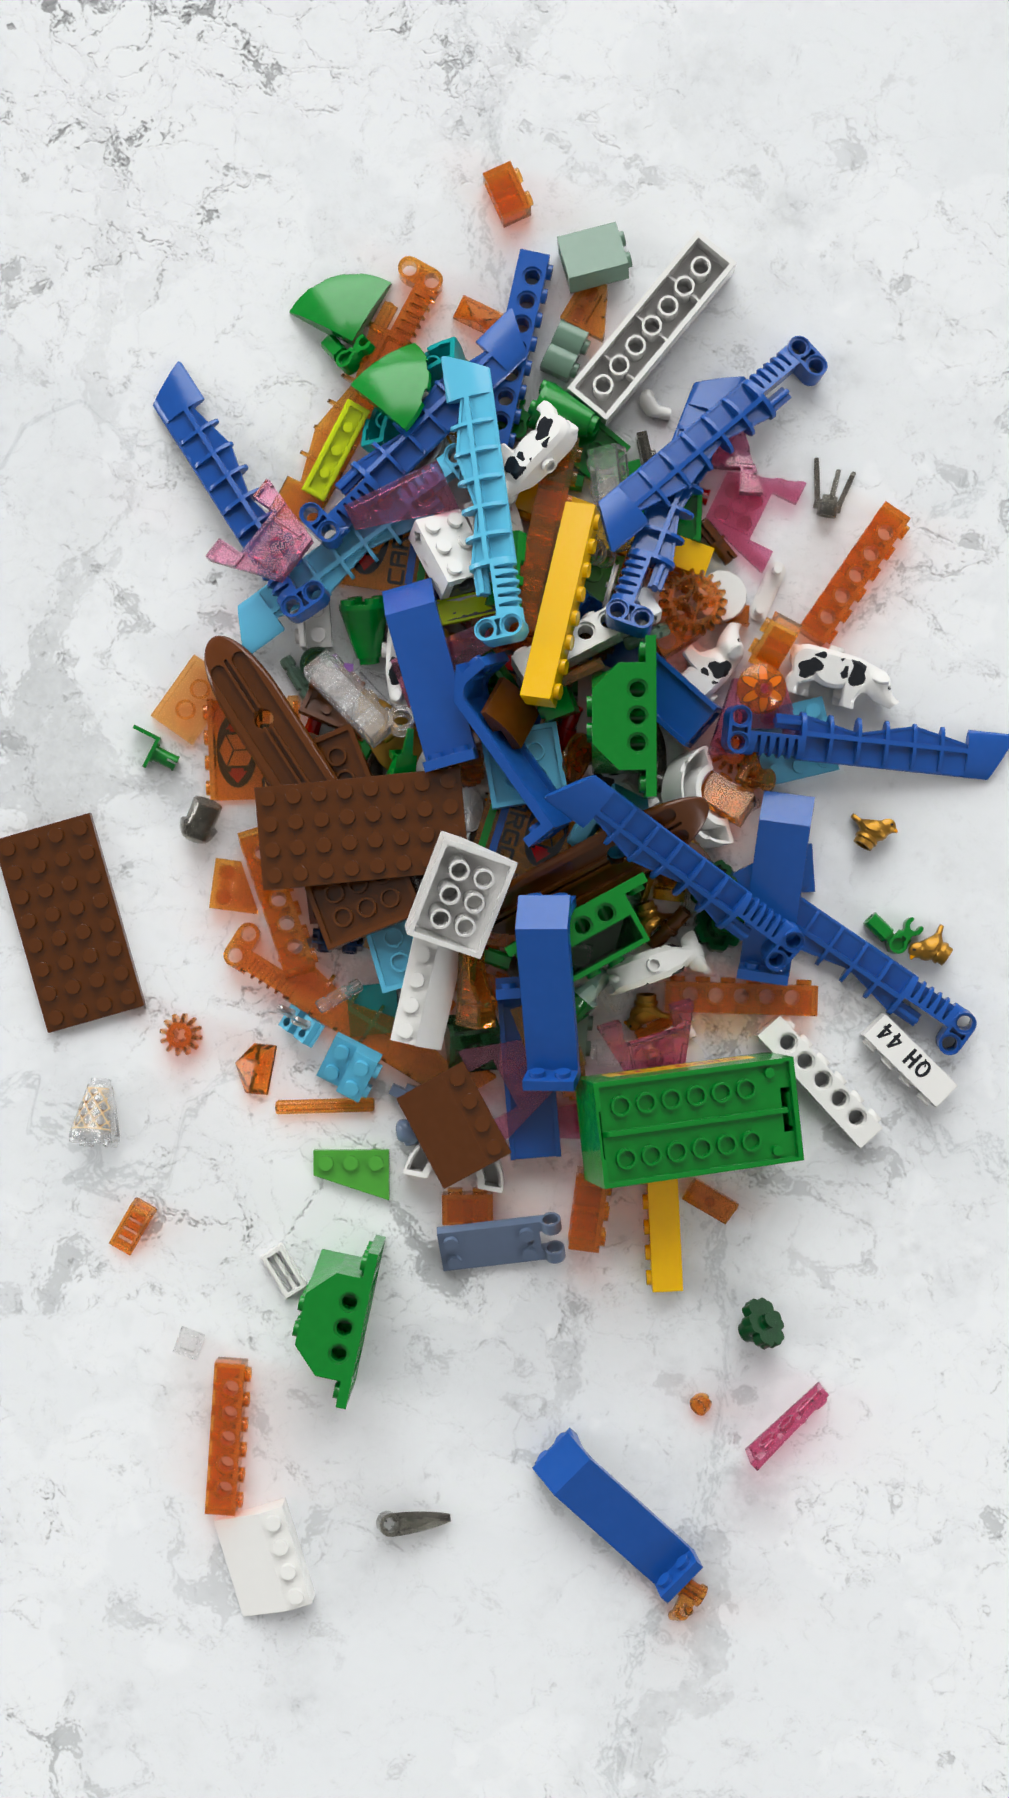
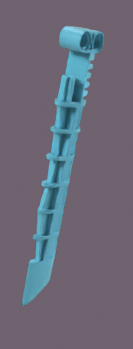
[441,356,529,647]
[238,443,468,654]

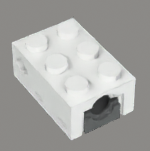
[408,509,491,600]

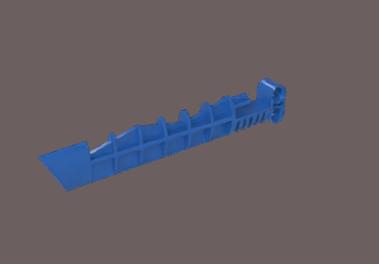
[299,308,528,549]
[598,336,828,553]
[153,361,330,623]
[605,376,746,639]
[721,705,1009,780]
[544,775,805,971]
[733,863,977,1055]

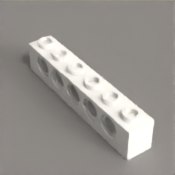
[511,586,662,683]
[755,1014,883,1148]

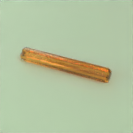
[275,1097,375,1114]

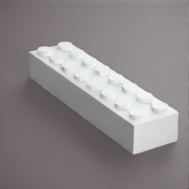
[567,230,737,426]

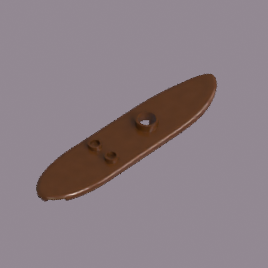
[204,636,338,786]
[491,796,709,935]

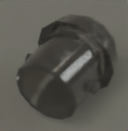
[180,796,222,844]

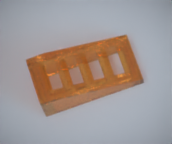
[109,1197,157,1255]

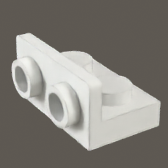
[293,602,333,650]

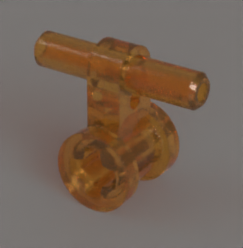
[734,752,776,791]
[668,1579,708,1621]

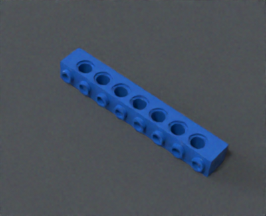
[493,249,554,449]

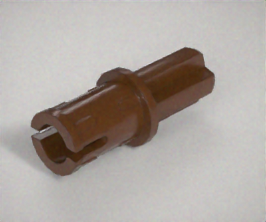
[701,518,738,566]

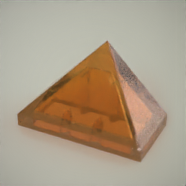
[453,295,503,333]
[235,1043,277,1095]

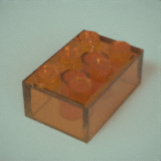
[567,1166,613,1253]

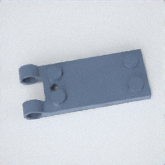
[437,1212,566,1271]

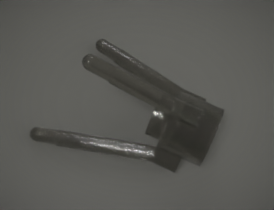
[813,457,856,519]

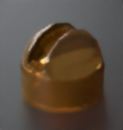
[690,1392,712,1416]

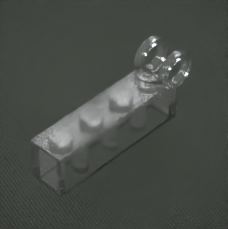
[587,443,635,568]
[304,649,414,749]

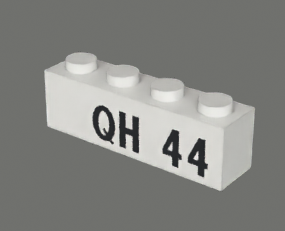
[860,1013,958,1107]

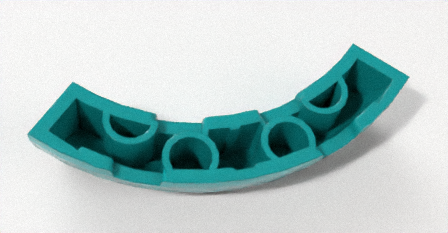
[361,337,466,453]

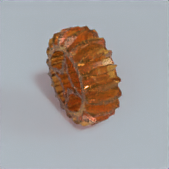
[658,568,728,638]

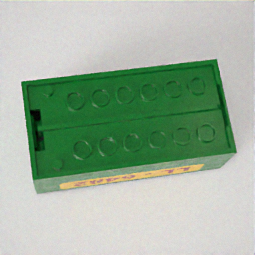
[575,1052,804,1189]

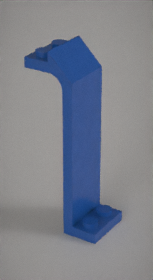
[382,578,479,772]
[579,590,724,748]
[453,652,573,847]
[736,790,815,986]
[515,893,581,1091]
[495,976,561,1160]
[532,1427,703,1604]

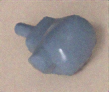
[396,1119,419,1146]

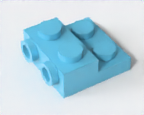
[317,1032,383,1102]

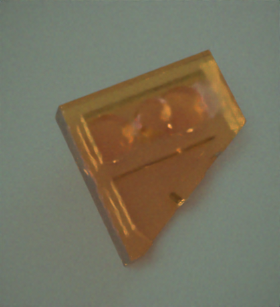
[560,284,608,343]
[209,858,258,914]

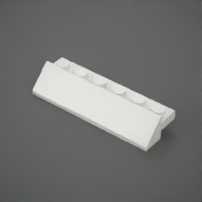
[390,937,463,1050]

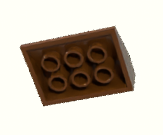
[396,1062,512,1189]

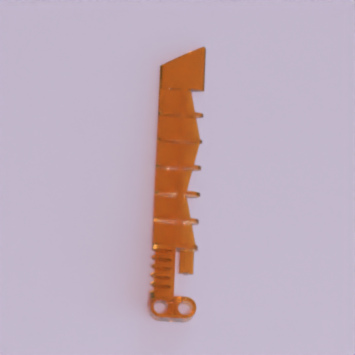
[269,256,443,521]
[223,923,496,1089]

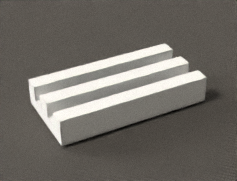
[260,1242,308,1300]

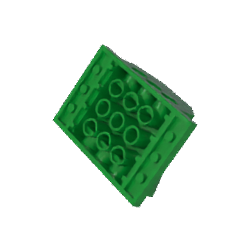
[587,635,657,799]
[505,872,650,982]
[292,1235,386,1410]

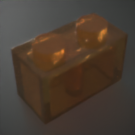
[483,161,534,228]
[748,611,802,676]
[701,771,757,828]
[442,1187,494,1225]

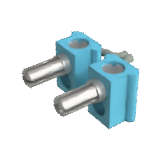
[276,1003,325,1048]

